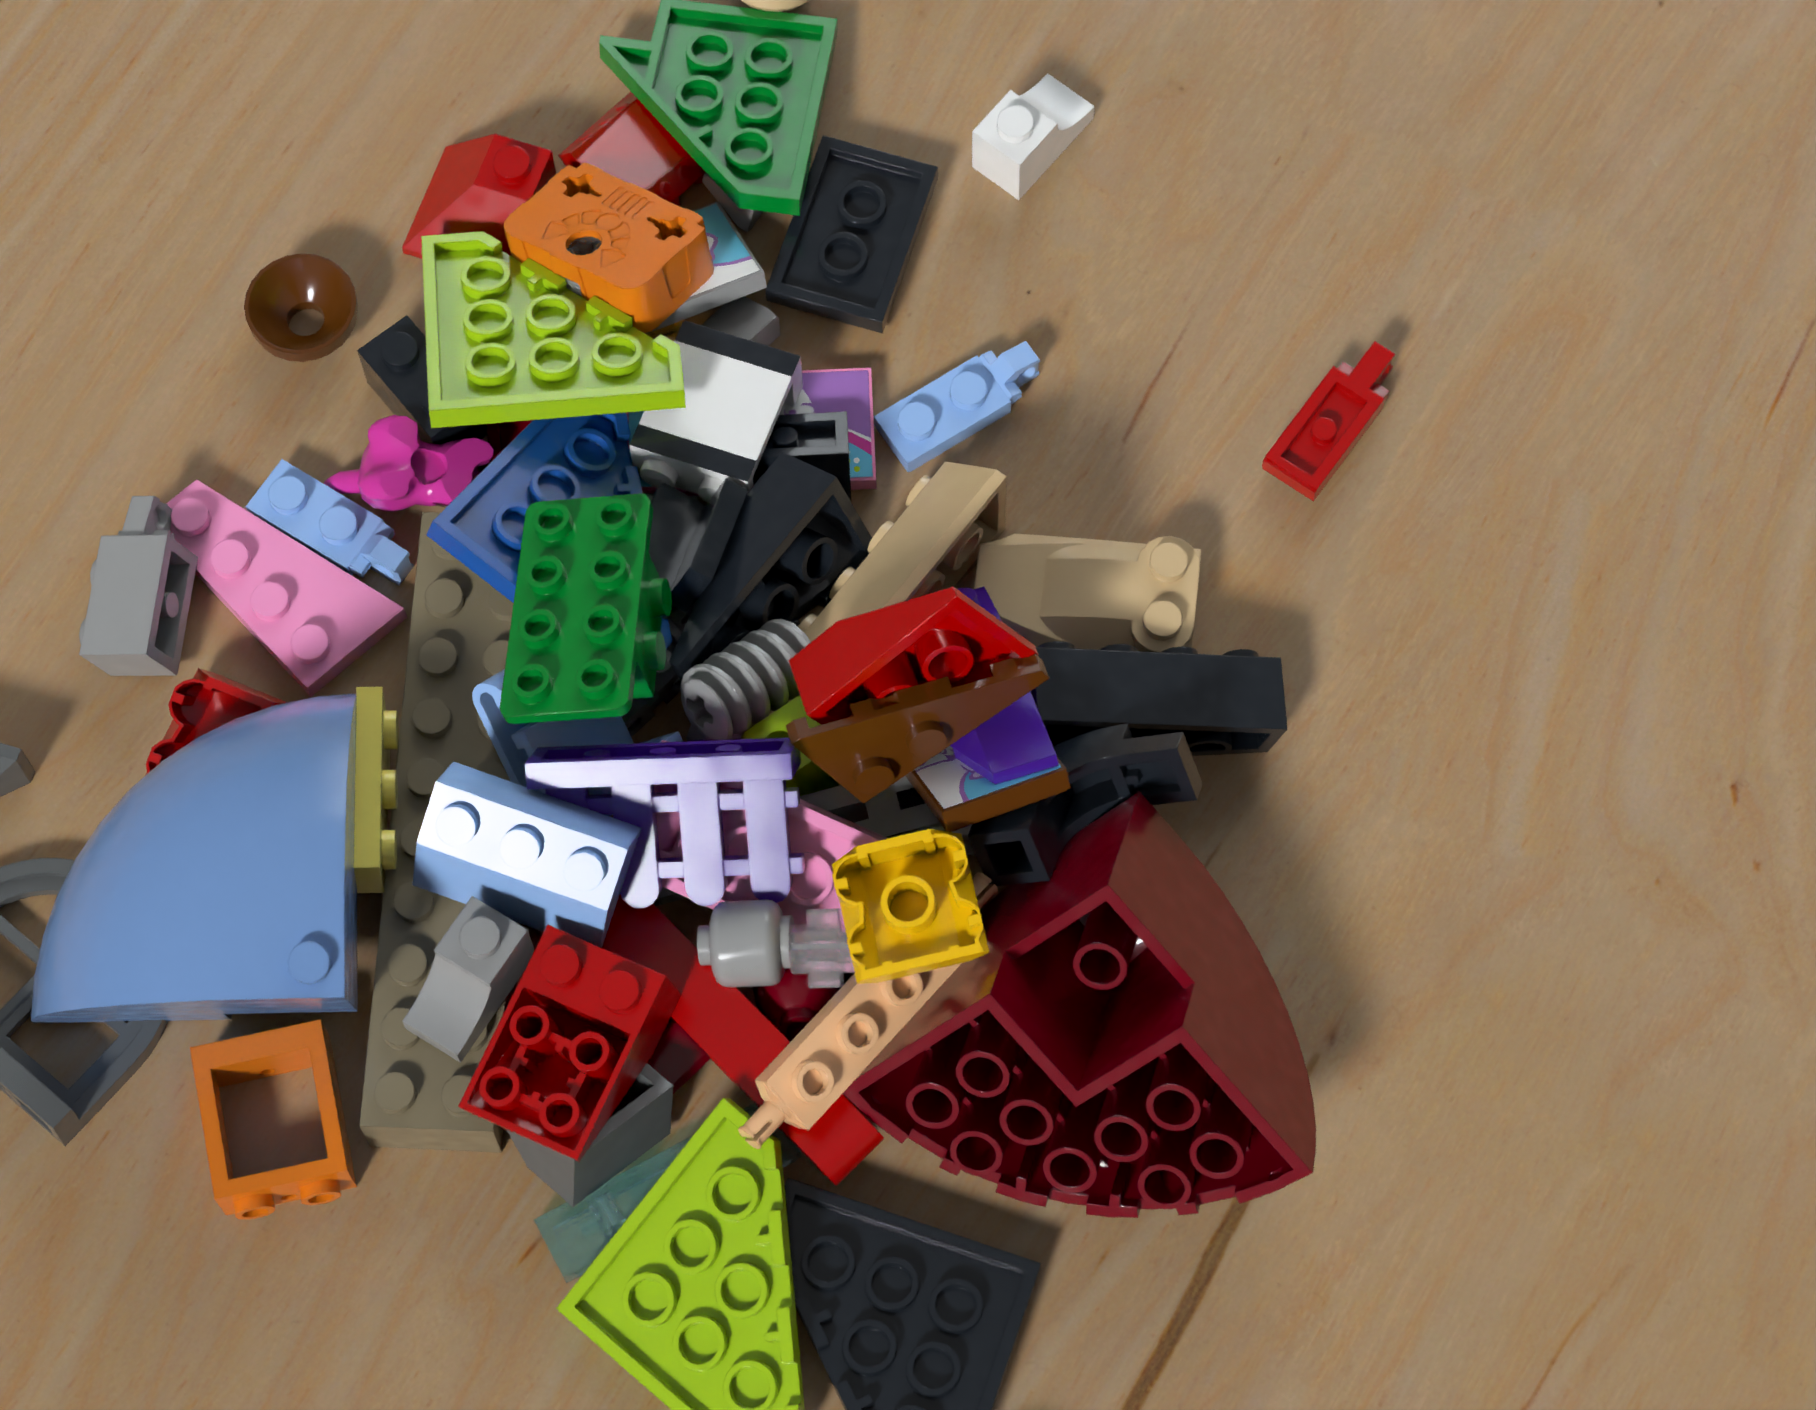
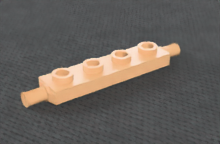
[738,872,998,1149]

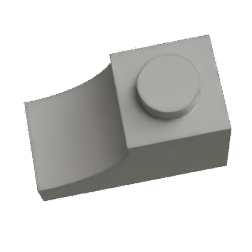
[402,896,534,1063]

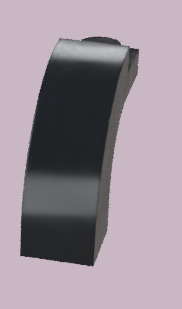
[968,724,1203,886]

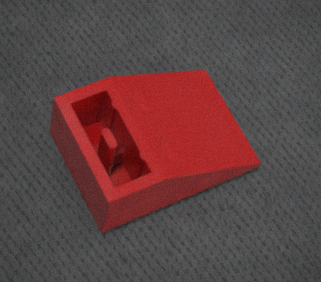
[458,924,681,1162]

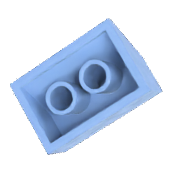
[413,761,641,948]

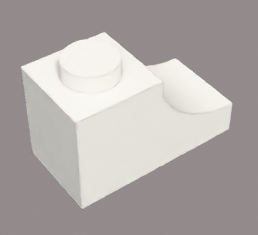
[972,73,1094,200]

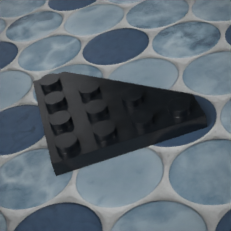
[784,1178,1041,1410]

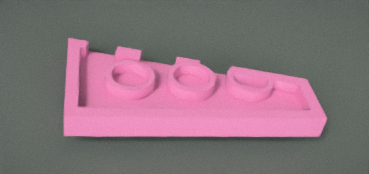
[166,479,407,697]

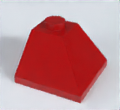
[402,134,557,259]

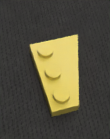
[354,687,399,893]

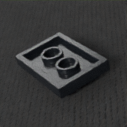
[766,135,938,334]

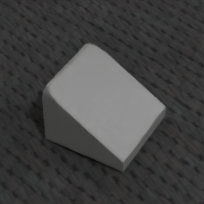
[702,296,780,346]

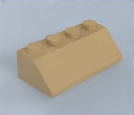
[798,461,1007,642]

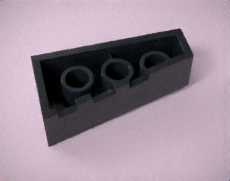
[1030,641,1287,756]

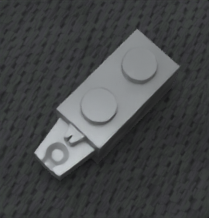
[79,496,198,676]

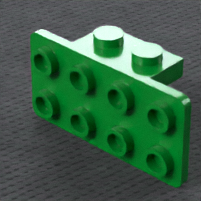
[500,493,672,724]

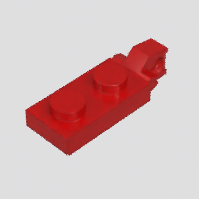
[1262,341,1395,502]

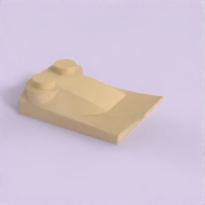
[974,534,1201,652]

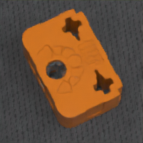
[504,163,714,333]

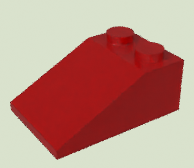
[789,587,1039,725]

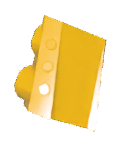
[832,829,990,984]

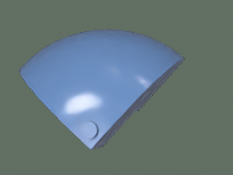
[31,693,358,1023]

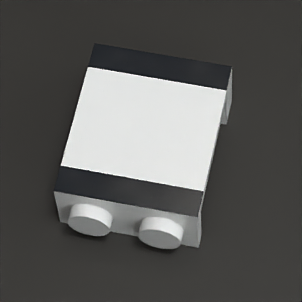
[629,320,803,502]

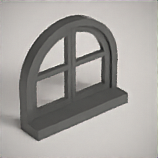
[0,858,168,1146]

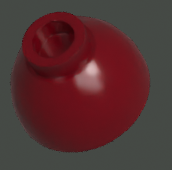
[753,954,845,1042]

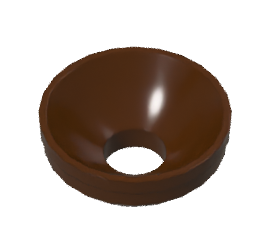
[244,253,358,362]

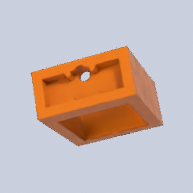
[190,1019,357,1220]

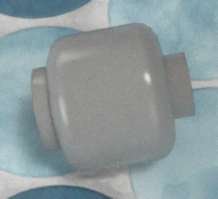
[697,900,797,988]

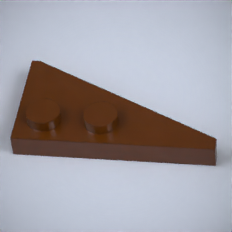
[786,654,1049,804]

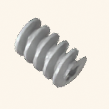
[680,619,811,741]

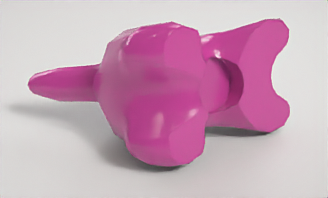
[324,415,494,512]

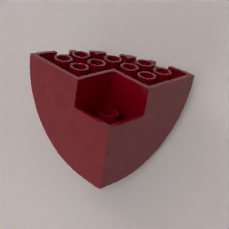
[843,791,1316,1218]

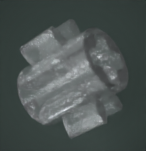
[789,908,855,988]

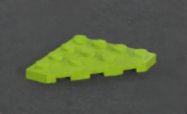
[421,231,686,428]
[556,1098,805,1410]

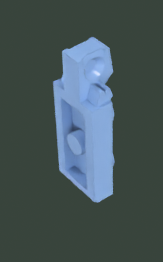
[874,341,1040,472]
[246,459,414,586]

